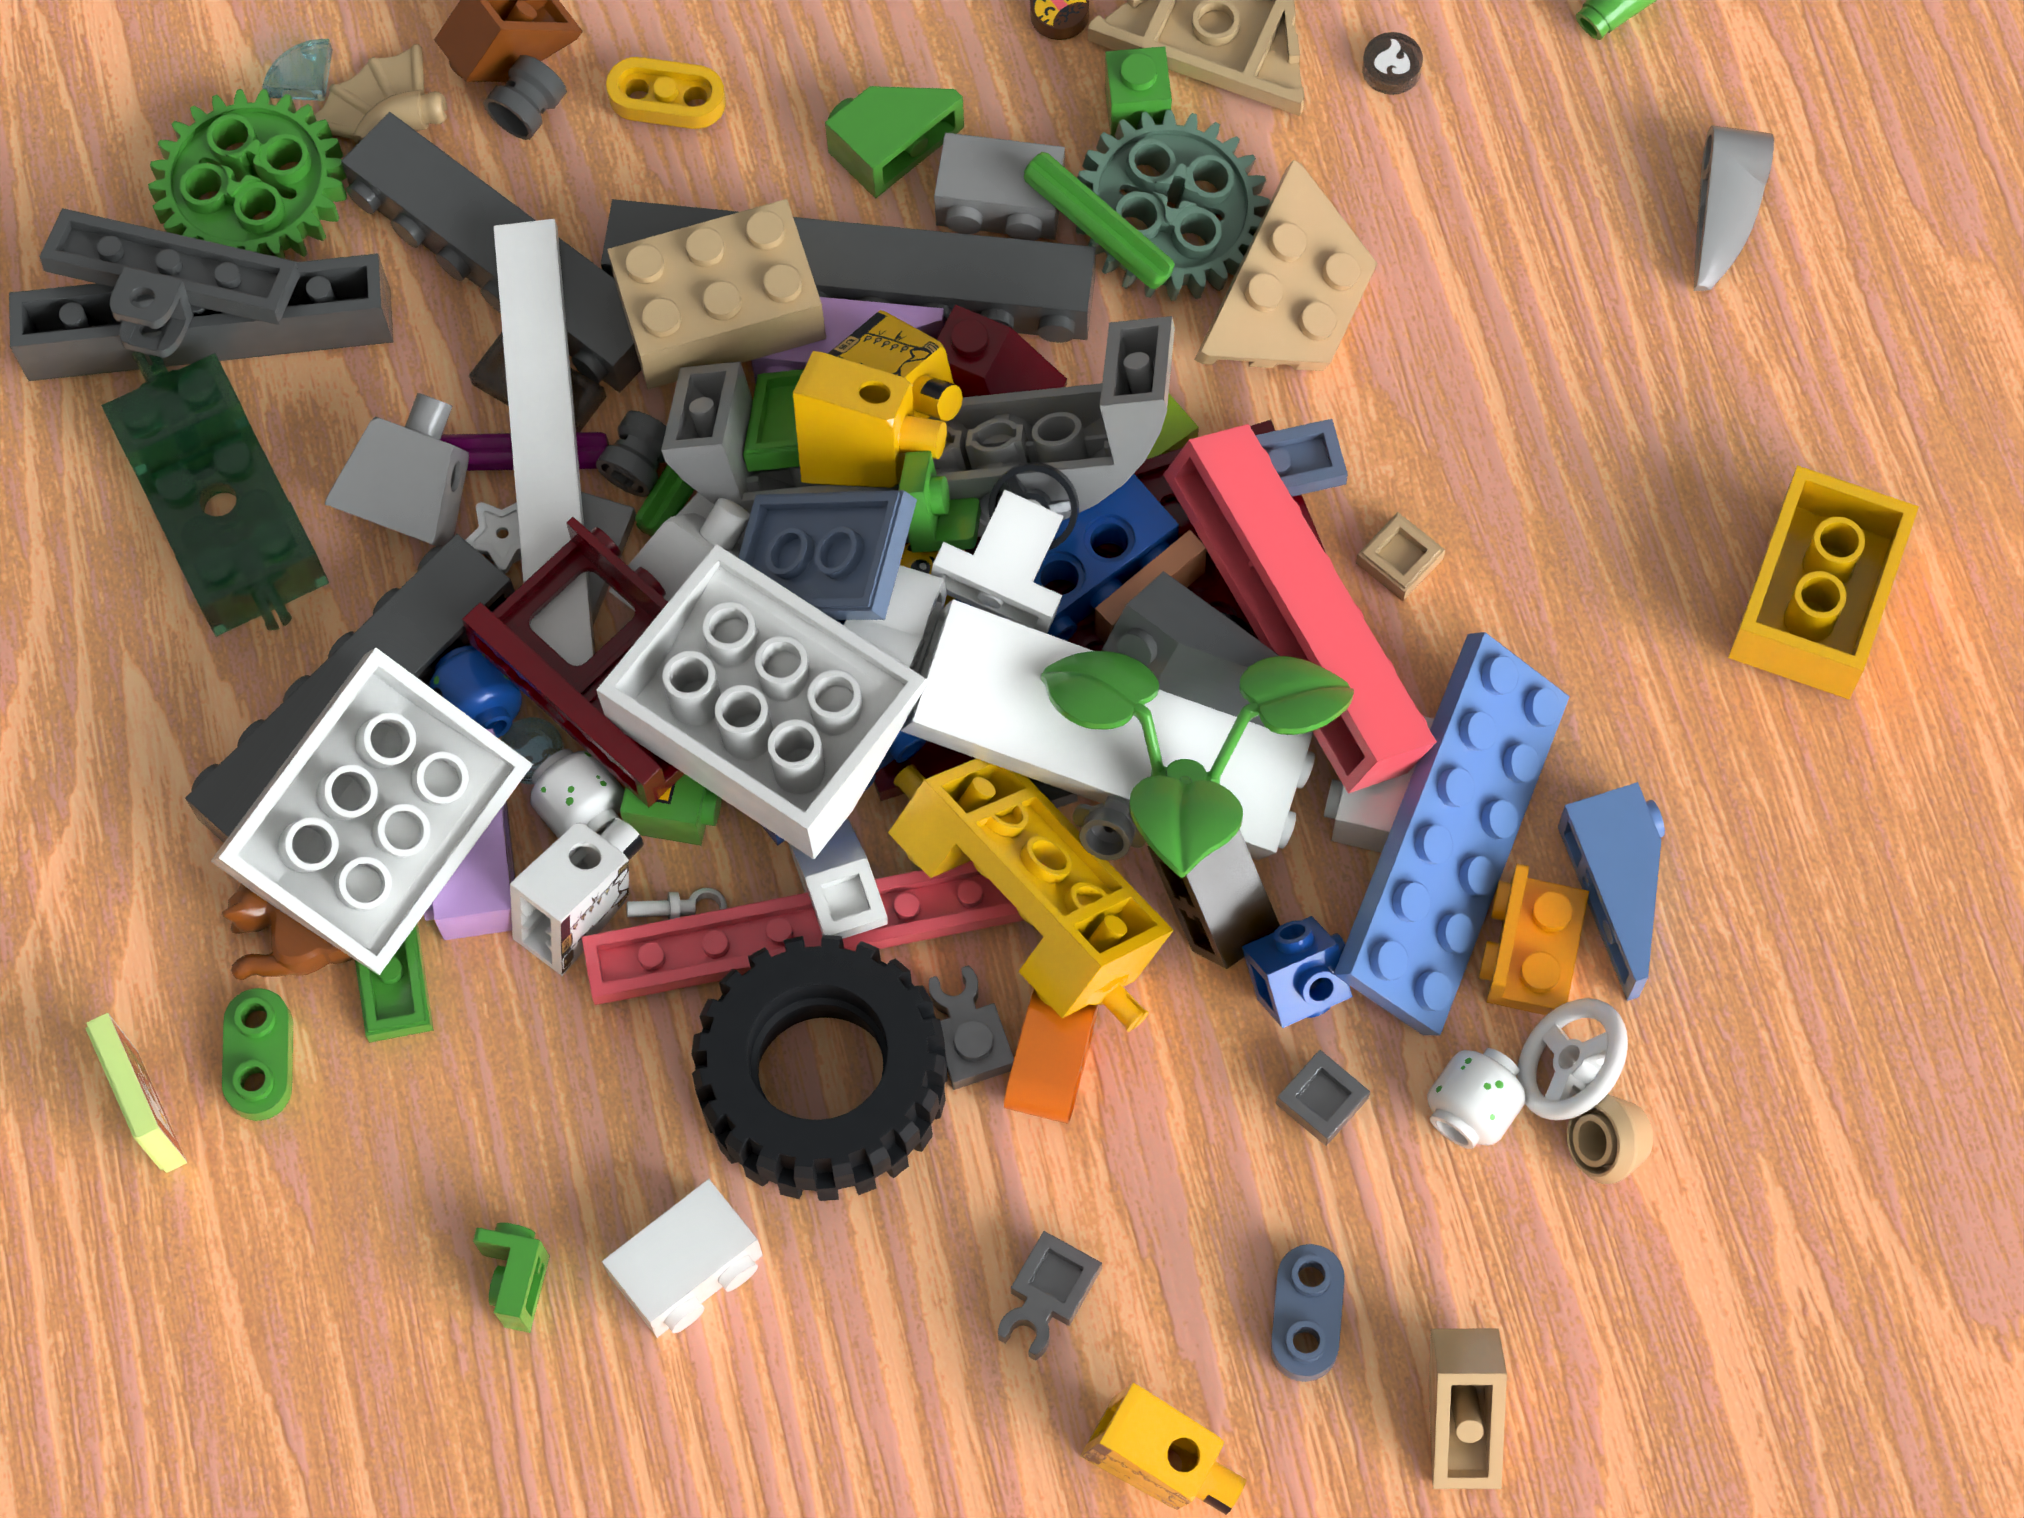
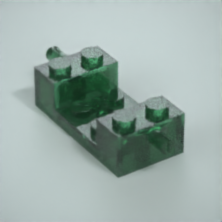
[101,351,329,637]

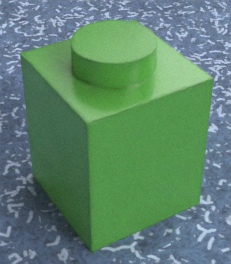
[1105,46,1172,138]

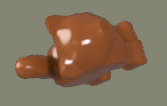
[222,884,353,980]

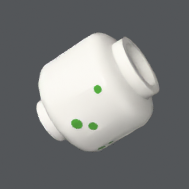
[530,749,625,838]
[1427,1048,1526,1149]

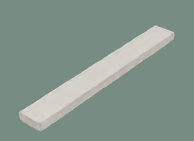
[493,219,595,666]

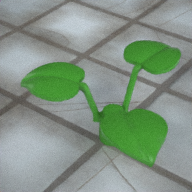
[1040,651,1354,878]

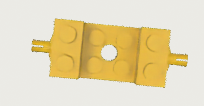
[888,758,1174,1032]

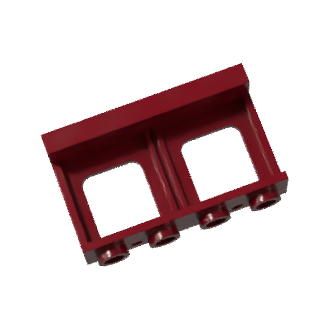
[462,517,684,808]

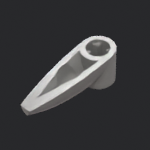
[1694,125,1774,291]

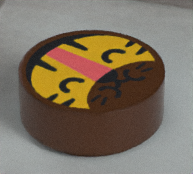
[1030,0,1089,40]

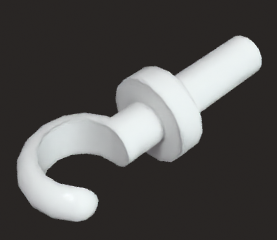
[626,888,727,920]

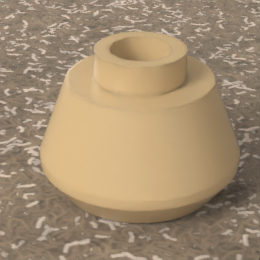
[1567,1094,1653,1184]

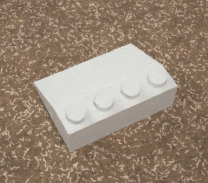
[596,544,927,859]
[211,648,533,975]

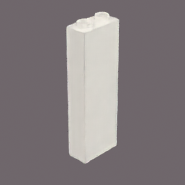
[900,599,1315,860]

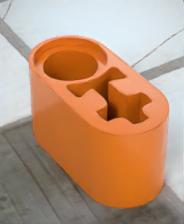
[1004,990,1098,1124]

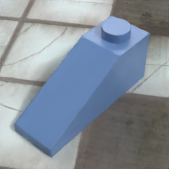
[1558,782,1665,1001]

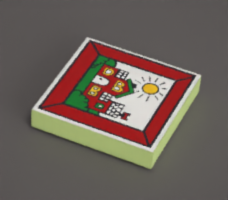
[85,1013,187,1173]

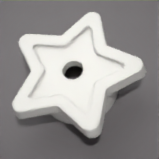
[466,502,521,574]

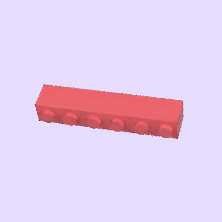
[1163,424,1437,793]

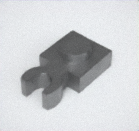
[929,965,1014,1090]
[998,1231,1102,1361]

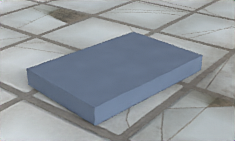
[738,490,917,620]

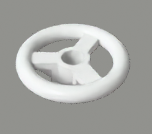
[1517,998,1628,1120]

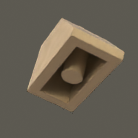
[1429,1328,1507,1489]

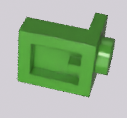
[899,451,981,553]
[473,1223,550,1333]

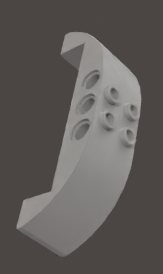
[661,316,1175,543]

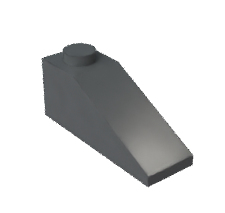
[1102,571,1288,735]

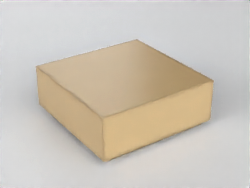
[1356,512,1445,601]

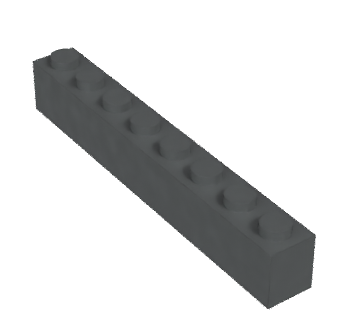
[601,199,1096,343]

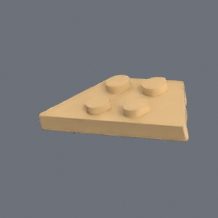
[1088,0,1304,116]
[1194,160,1378,371]

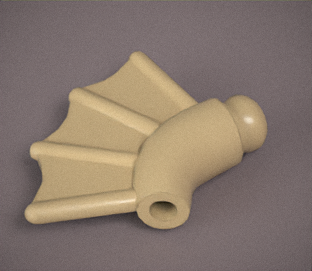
[315,44,447,144]

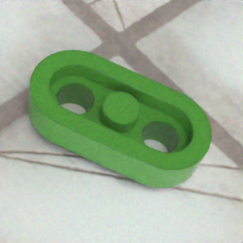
[222,988,293,1121]

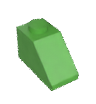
[825,86,964,198]

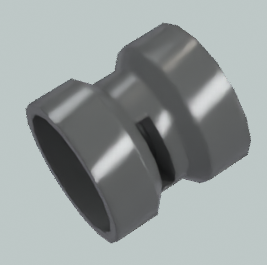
[483,55,567,140]
[596,410,667,497]

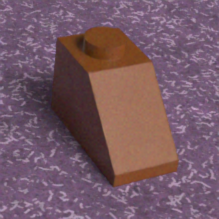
[434,0,583,82]

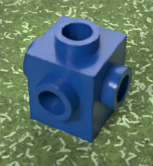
[1242,916,1353,1028]

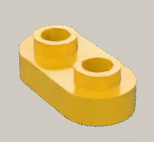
[606,57,726,129]

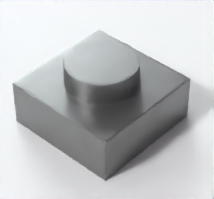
[1276,1050,1370,1146]

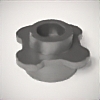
[1073,795,1146,860]

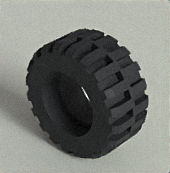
[691,935,948,1201]

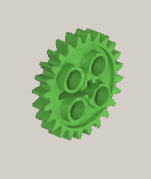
[148,89,347,259]

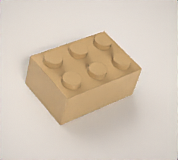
[607,199,826,389]

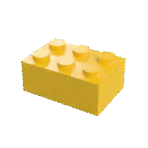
[1728,465,1919,700]

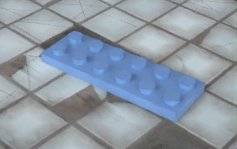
[1334,632,1570,1036]

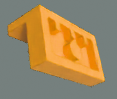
[1478,863,1589,1015]

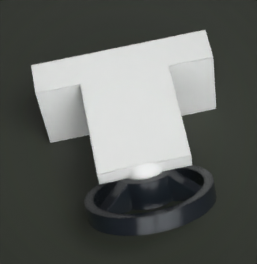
[931,462,1079,634]

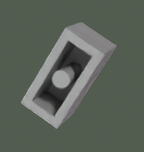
[934,132,1065,241]

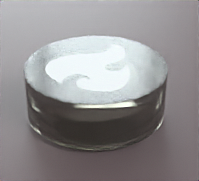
[1362,32,1423,95]

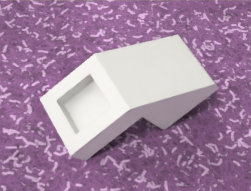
[788,818,888,939]

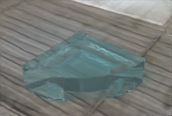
[262,39,333,101]

